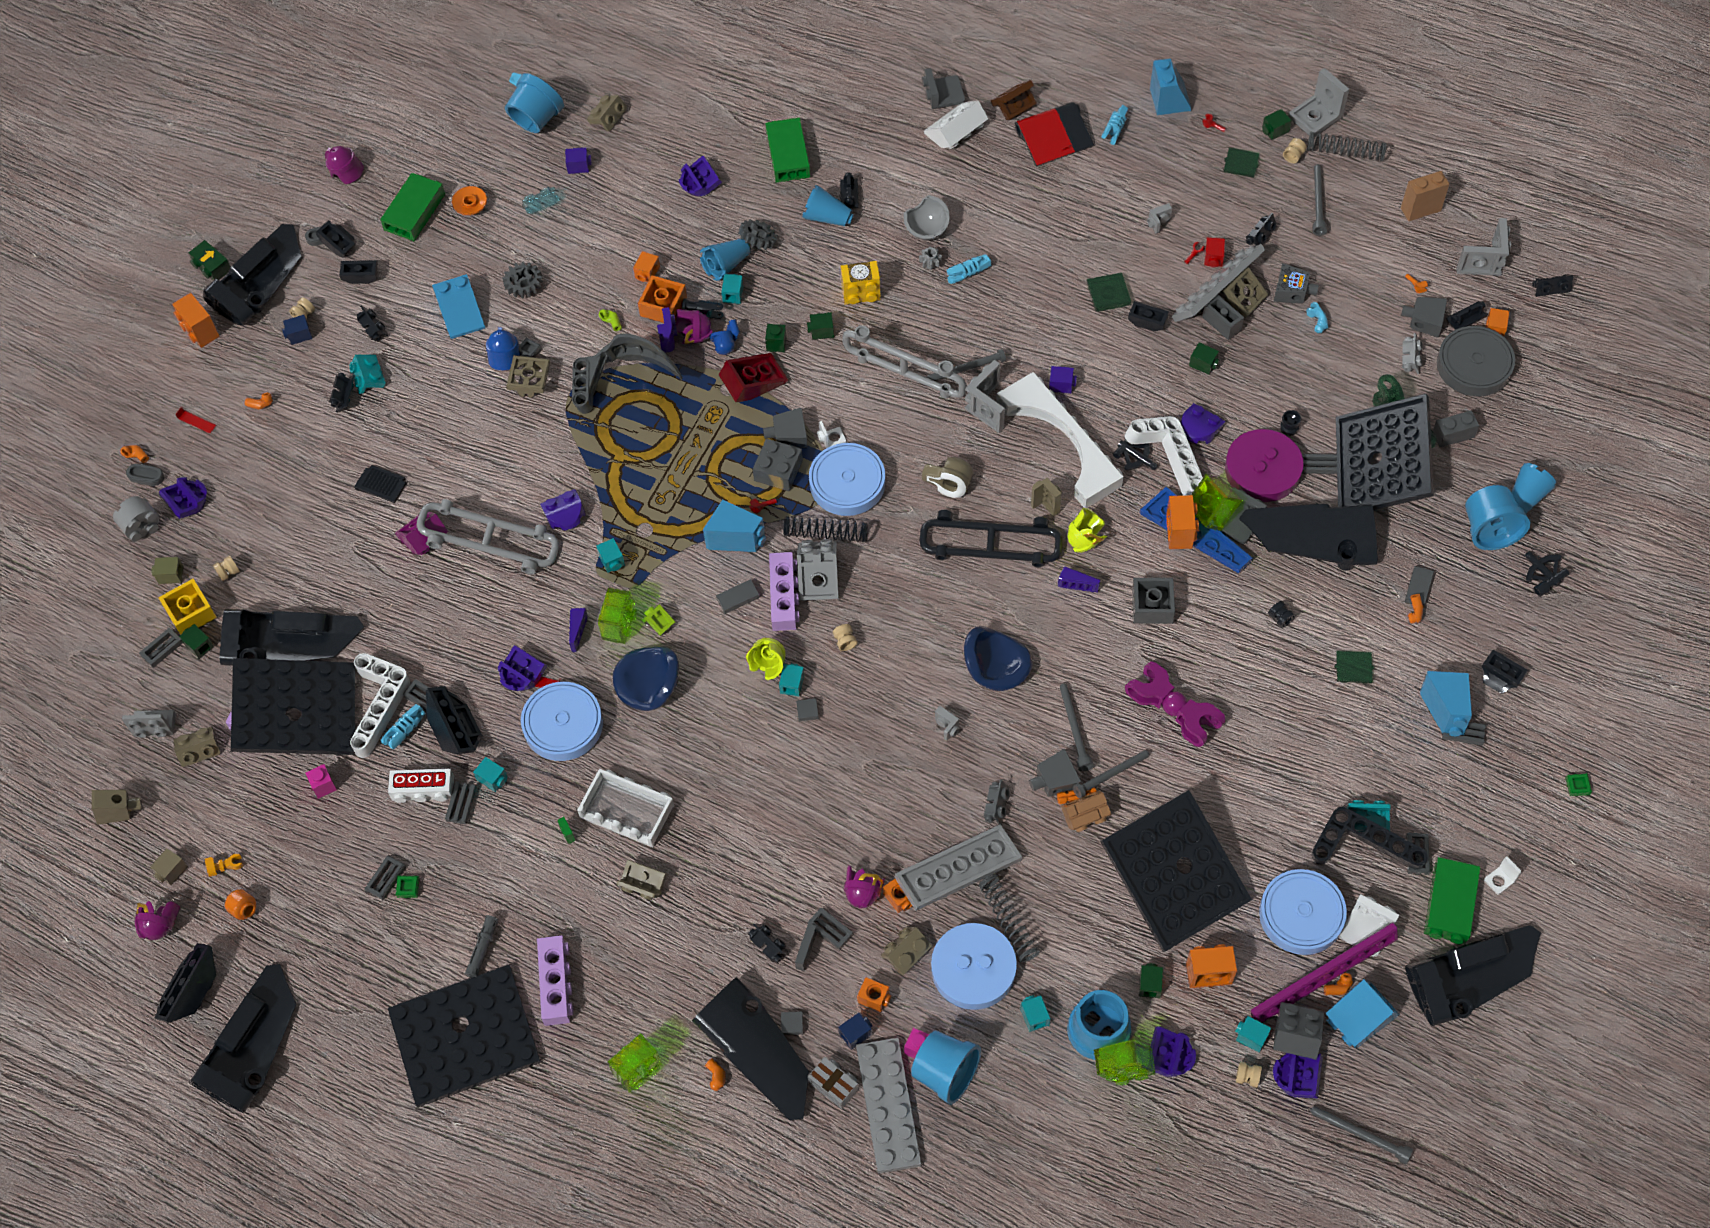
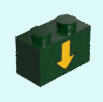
[188,240,231,280]

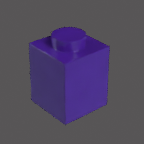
[565,147,592,174]
[1049,366,1077,394]

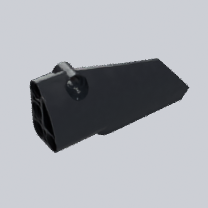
[203,223,301,326]
[1239,504,1378,571]
[219,609,365,666]
[1405,925,1541,1027]
[189,964,296,1113]
[692,977,809,1121]

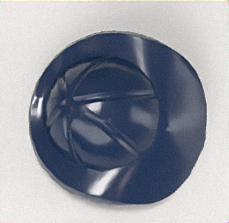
[964,626,1033,691]
[613,647,679,711]

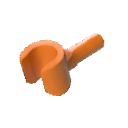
[1405,274,1428,293]

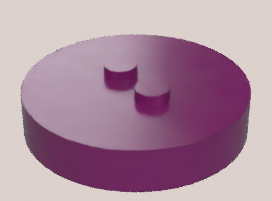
[1225,429,1303,502]

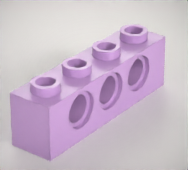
[769,552,800,631]
[537,936,573,1026]

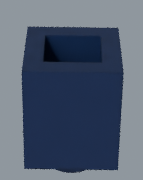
[282,315,312,345]
[838,1012,873,1050]

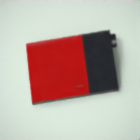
[1015,102,1094,167]

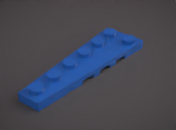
[1140,487,1252,574]

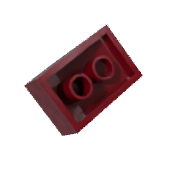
[718,353,788,403]

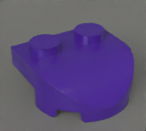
[679,155,722,196]
[657,307,678,353]
[1180,403,1226,444]
[159,477,207,519]
[540,489,586,530]
[498,645,548,691]
[1145,1026,1196,1077]
[1273,1053,1323,1099]

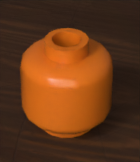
[225,889,256,920]

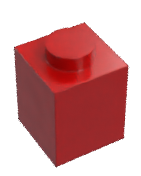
[1204,237,1225,267]

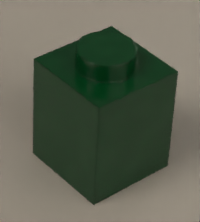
[1262,109,1292,140]
[807,312,834,340]
[765,324,787,353]
[1189,342,1220,375]
[179,624,214,659]
[1138,963,1163,999]

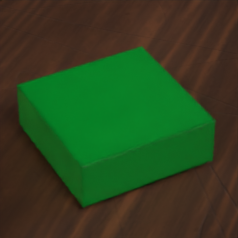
[1565,773,1592,797]
[557,817,575,844]
[396,876,420,898]

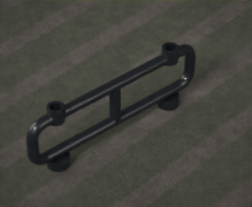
[919,510,1063,568]

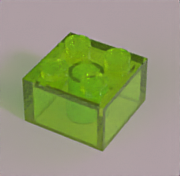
[1191,474,1243,531]
[597,588,637,644]
[607,1033,662,1093]
[1094,1039,1156,1085]

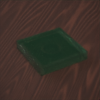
[1086,272,1131,312]

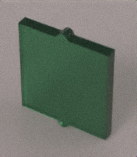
[1223,147,1260,178]
[1334,651,1374,684]

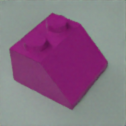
[395,512,449,555]

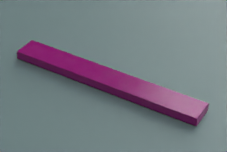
[1250,923,1398,1023]

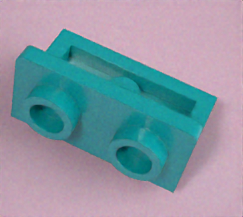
[349,354,386,394]
[1347,800,1391,832]

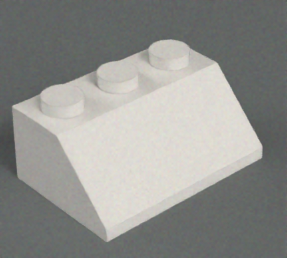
[923,101,988,149]

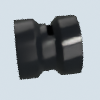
[1280,410,1301,436]
[1268,601,1296,628]

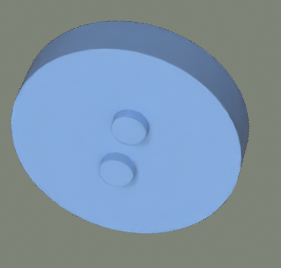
[809,443,885,516]
[521,682,603,761]
[1259,869,1347,955]
[931,923,1016,1010]

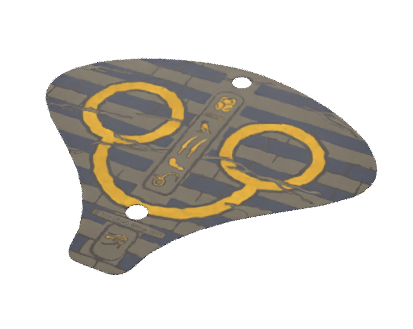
[566,363,823,588]

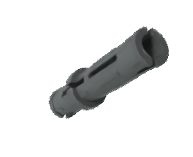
[464,915,499,978]

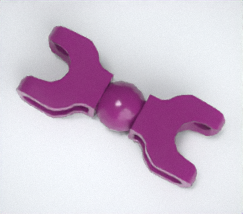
[1125,661,1225,747]

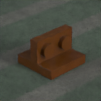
[990,80,1037,121]

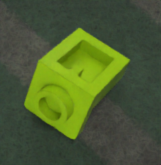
[642,604,675,636]

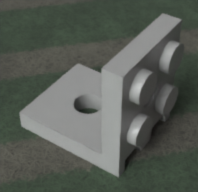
[1288,68,1349,137]
[1456,218,1511,276]
[965,360,1005,433]
[797,539,838,600]

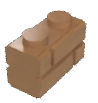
[1061,791,1111,832]

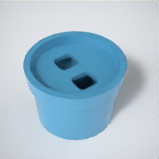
[505,73,564,133]
[1465,485,1530,550]
[1067,990,1132,1061]
[911,1030,981,1105]

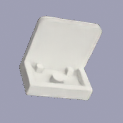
[1339,895,1399,957]

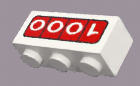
[388,769,454,803]

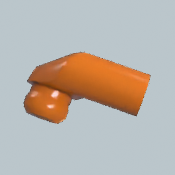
[245,392,273,410]
[120,445,149,463]
[1408,594,1423,624]
[1324,973,1353,995]
[705,1058,726,1091]

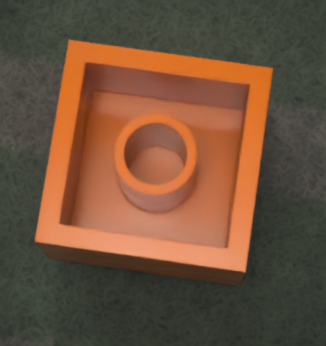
[638,275,687,323]
[172,293,220,348]
[1166,495,1199,549]
[1186,944,1237,988]

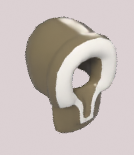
[922,457,973,498]

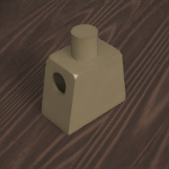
[92,789,142,825]

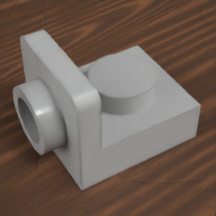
[1147,203,1172,233]
[935,706,960,741]

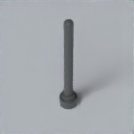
[1312,164,1327,236]
[1060,683,1094,772]
[1310,1106,1413,1165]

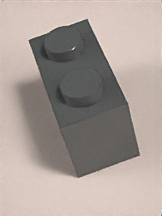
[1202,295,1244,340]
[1432,410,1479,448]

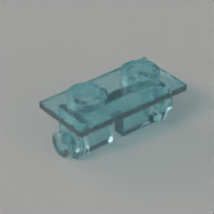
[522,187,560,214]

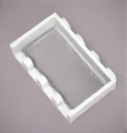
[577,769,674,848]

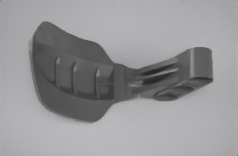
[572,334,683,414]

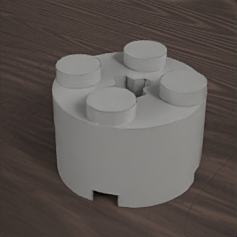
[113,496,160,542]

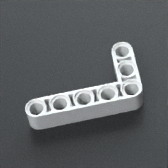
[1125,416,1206,503]
[350,653,410,758]

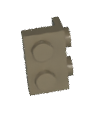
[586,95,627,131]
[1031,478,1062,517]
[174,726,220,767]
[617,860,667,900]
[881,927,932,975]

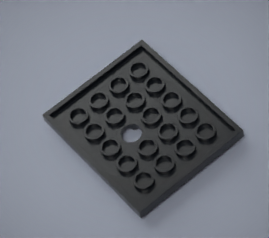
[1336,394,1434,510]
[230,658,355,755]
[1100,790,1252,952]
[387,965,541,1108]

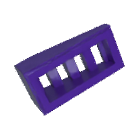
[1058,566,1100,593]
[569,608,588,652]

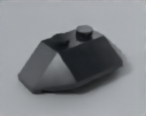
[426,686,482,755]
[154,943,216,1023]

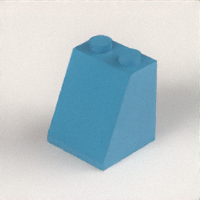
[1150,58,1191,115]
[703,499,766,552]
[1420,671,1472,737]
[1325,979,1400,1048]

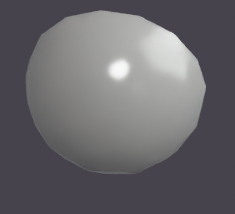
[904,195,950,241]

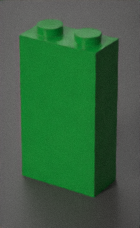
[765,117,810,183]
[380,173,446,242]
[1424,857,1480,944]

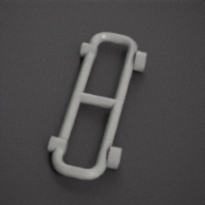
[843,325,966,398]
[417,499,559,575]

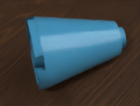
[802,185,854,226]
[700,239,750,281]
[1511,463,1556,513]

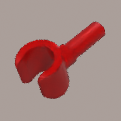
[1203,114,1226,132]
[1184,242,1205,264]
[749,498,777,513]

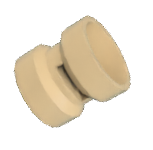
[1283,138,1307,163]
[289,297,315,319]
[213,555,240,581]
[833,624,857,651]
[1235,1061,1262,1088]

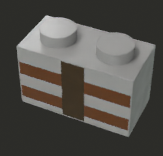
[808,1057,858,1109]

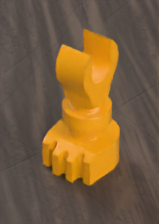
[205,854,243,877]

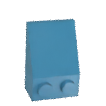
[432,274,485,339]

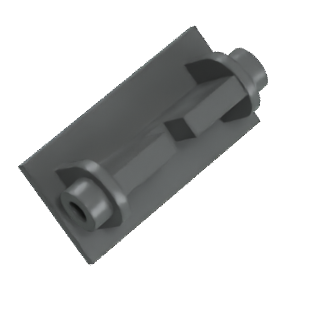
[983,779,1010,825]

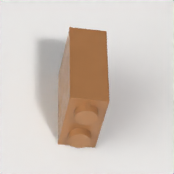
[1401,171,1449,221]

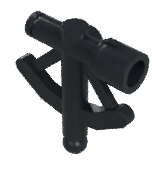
[1113,439,1158,471]
[1525,551,1569,597]

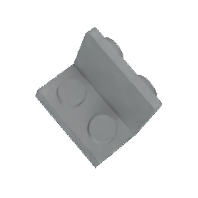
[122,710,176,738]

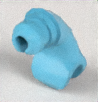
[1306,302,1328,333]

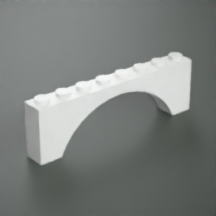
[996,372,1123,508]

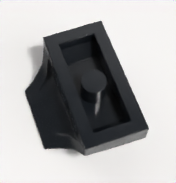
[316,220,355,258]
[339,260,378,284]
[1128,301,1169,332]
[1482,649,1528,694]

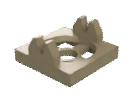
[1222,266,1268,318]
[506,355,550,398]

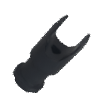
[682,298,724,319]

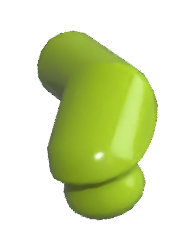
[598,309,622,331]

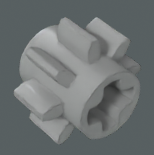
[919,247,942,270]

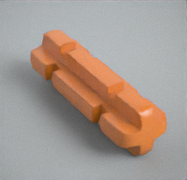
[1057,787,1096,804]

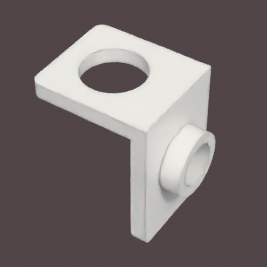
[817,421,846,448]
[1484,857,1521,895]

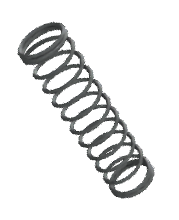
[1307,132,1387,162]
[978,874,1040,962]

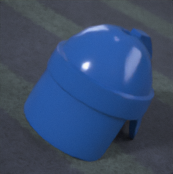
[486,327,520,371]

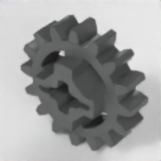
[738,219,778,250]
[503,261,543,298]

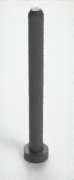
[926,349,1006,381]
[1073,750,1150,798]

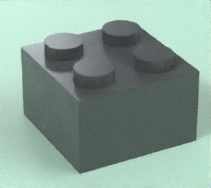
[753,438,803,491]
[1132,578,1175,624]
[1273,1002,1324,1060]

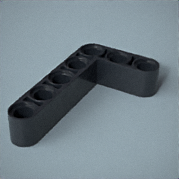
[1312,807,1428,869]

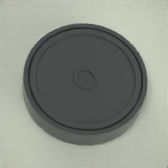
[1437,326,1515,396]

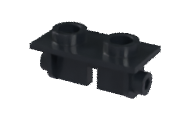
[840,172,859,208]
[1246,213,1277,246]
[1532,274,1574,297]
[1446,301,1487,330]
[357,305,389,342]
[329,373,354,413]
[748,923,790,963]

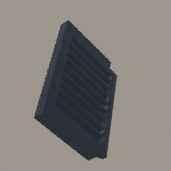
[354,465,406,503]

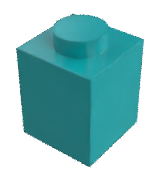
[721,274,744,304]
[596,538,625,573]
[779,663,804,697]
[473,757,508,792]
[1020,995,1050,1032]
[1235,1016,1271,1053]

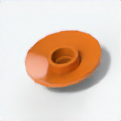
[452,186,487,215]

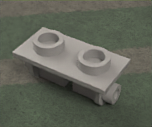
[1402,333,1423,374]

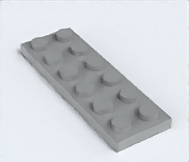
[1171,244,1265,322]
[894,824,1022,911]
[856,1038,921,1174]

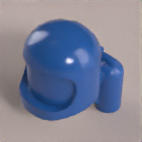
[710,320,740,355]

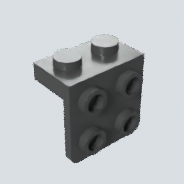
[922,68,965,109]
[1213,487,1267,544]

